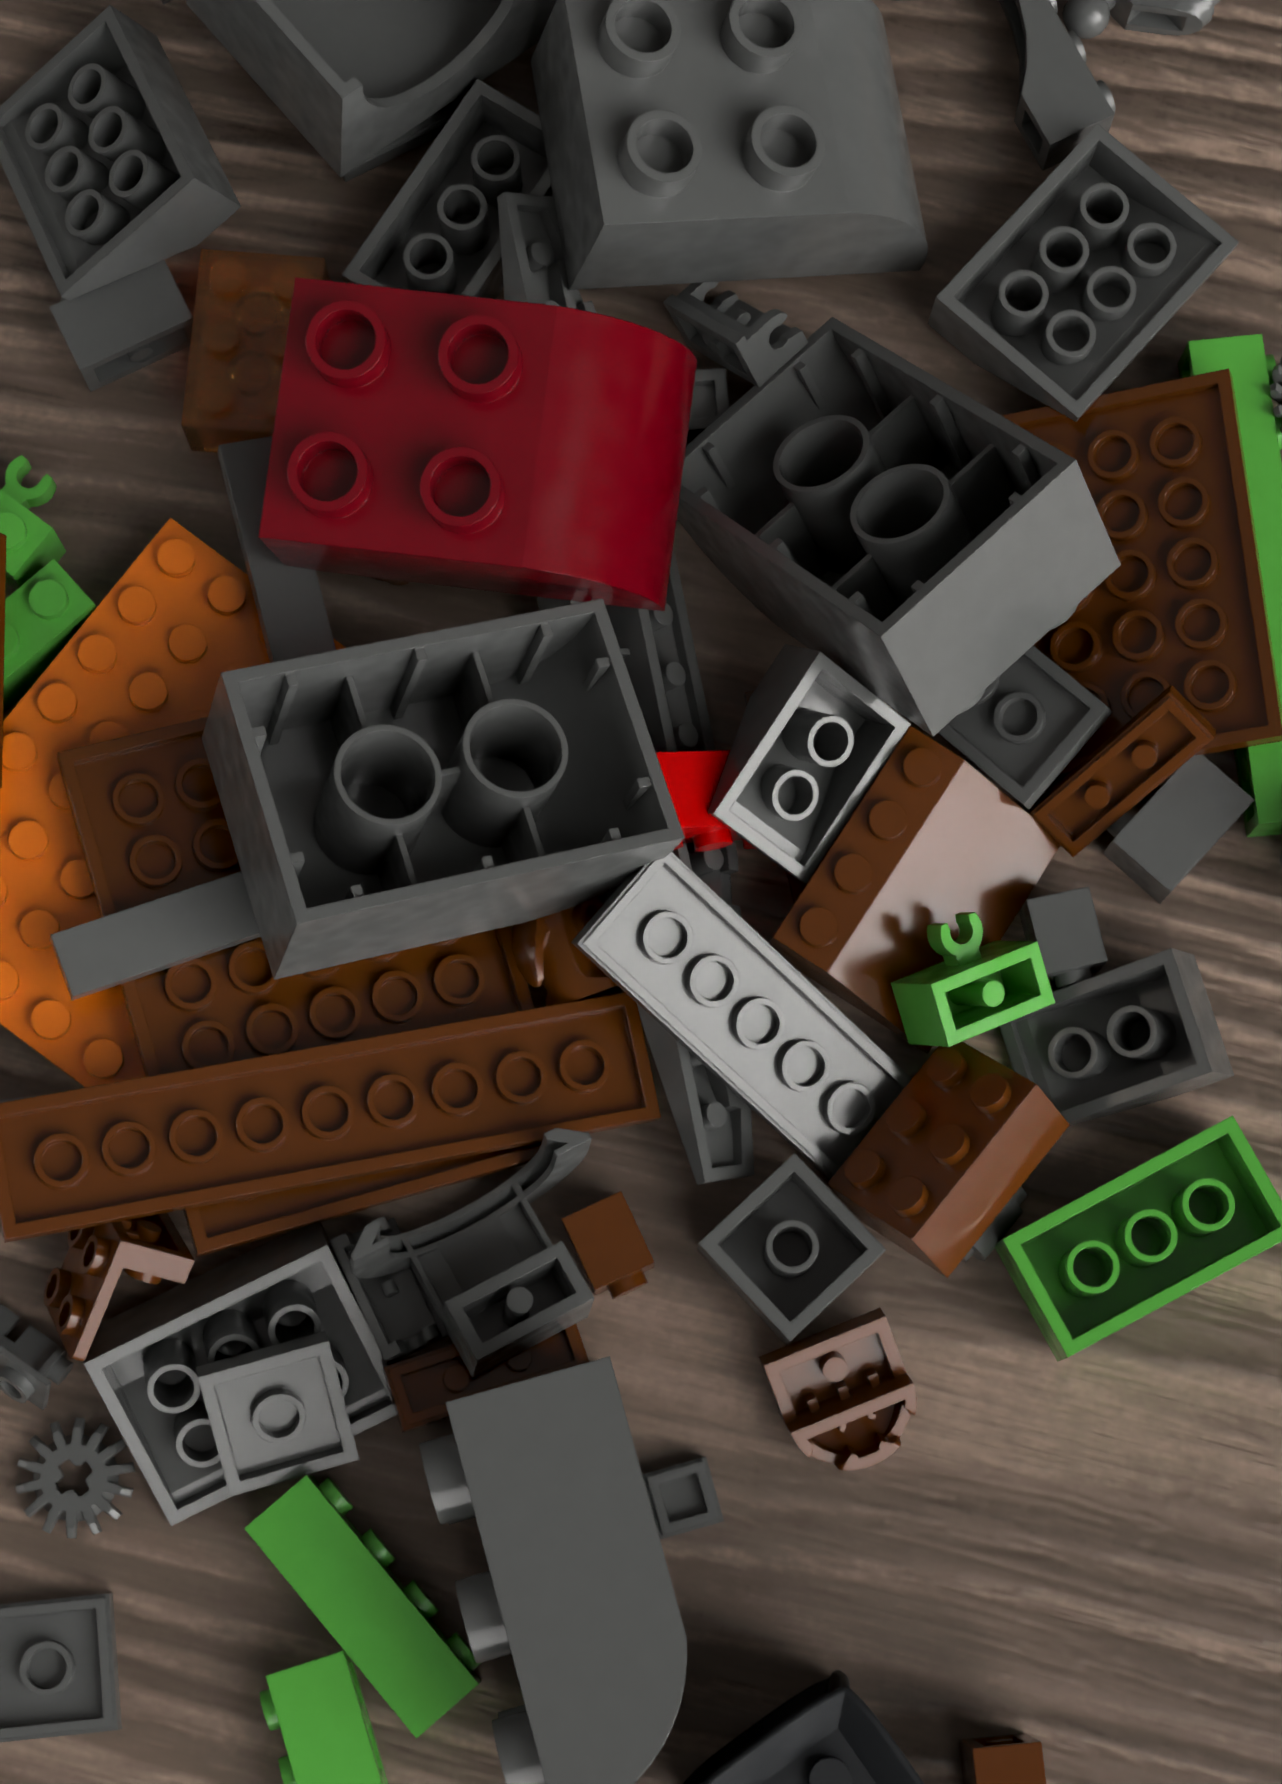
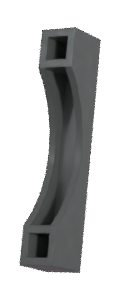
[998,0,1116,171]

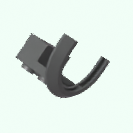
[350,1128,594,1378]

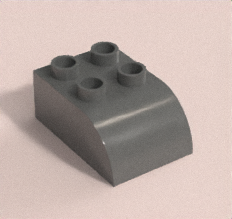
[530,0,928,290]
[677,317,1121,737]
[202,598,685,980]

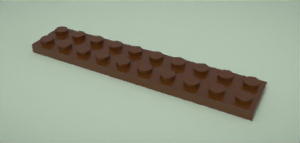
[0,993,661,1243]

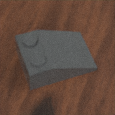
[708,644,911,884]
[999,948,1234,1126]

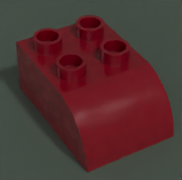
[259,277,697,612]

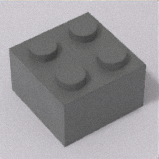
[697,1153,886,1346]

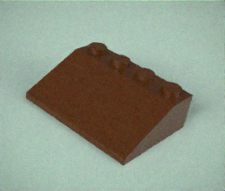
[770,726,1061,1054]

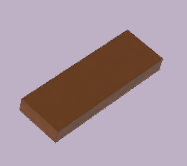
[1029,685,1216,857]
[383,1324,589,1433]

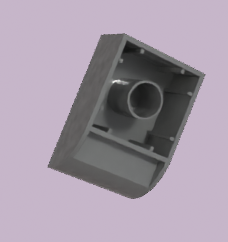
[419,1356,687,1784]

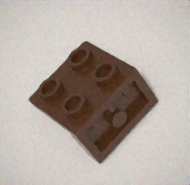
[44,1213,195,1362]

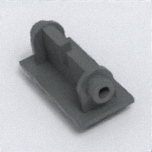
[0,1303,74,1410]

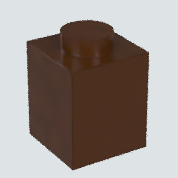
[562,1191,655,1299]

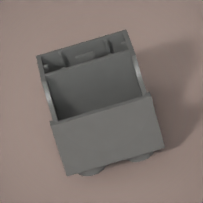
[186,0,556,178]

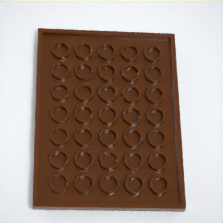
[57,717,542,1257]

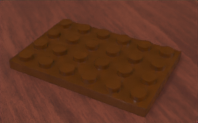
[1001,368,1282,780]

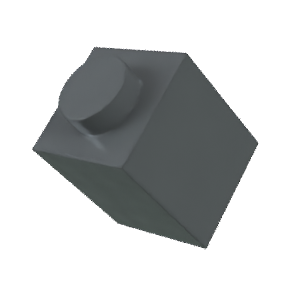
[1019,886,1108,990]

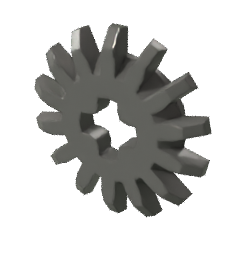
[16,1418,135,1539]

